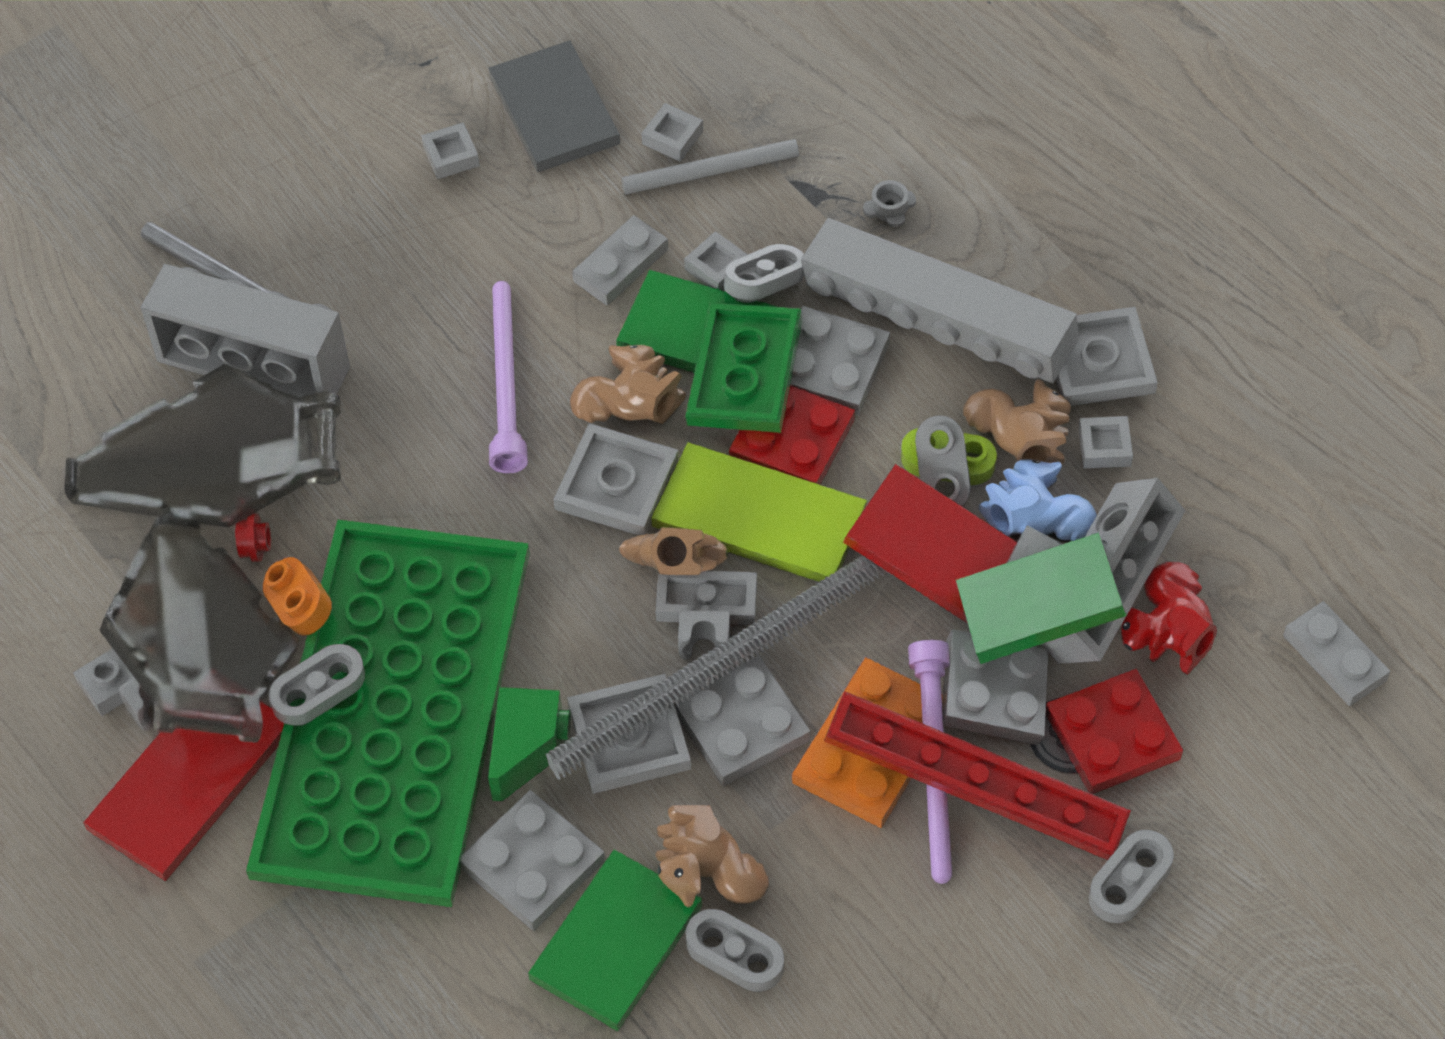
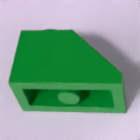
[488,687,571,801]

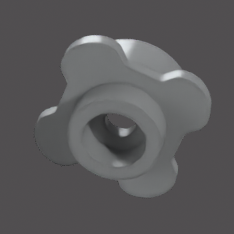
[863,180,916,227]

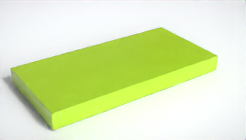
[651,442,867,582]

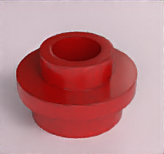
[235,513,271,562]

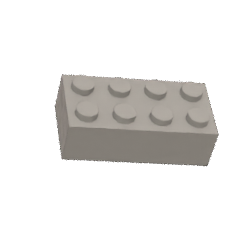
[140,264,350,411]

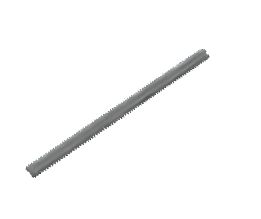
[546,556,889,780]

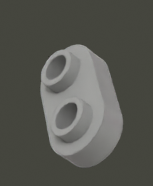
[724,244,804,303]
[915,416,971,506]
[269,644,365,725]
[1089,830,1174,923]
[686,909,784,992]

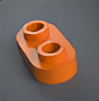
[263,557,332,636]

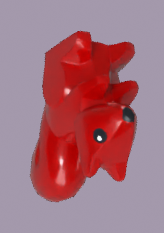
[1121,561,1217,675]

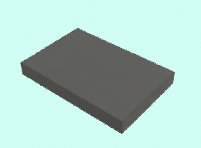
[489,40,620,173]

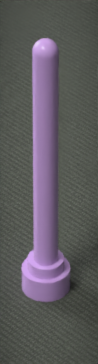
[489,281,528,474]
[908,640,952,884]

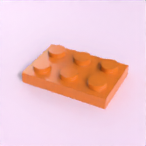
[792,657,943,828]

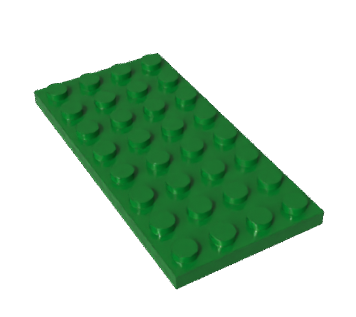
[246,519,530,907]

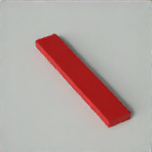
[824,691,1131,860]

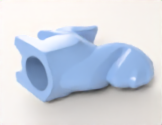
[979,459,1097,541]

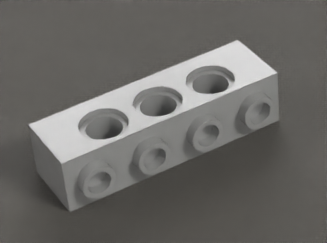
[1041,478,1186,664]

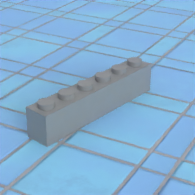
[801,218,1079,383]

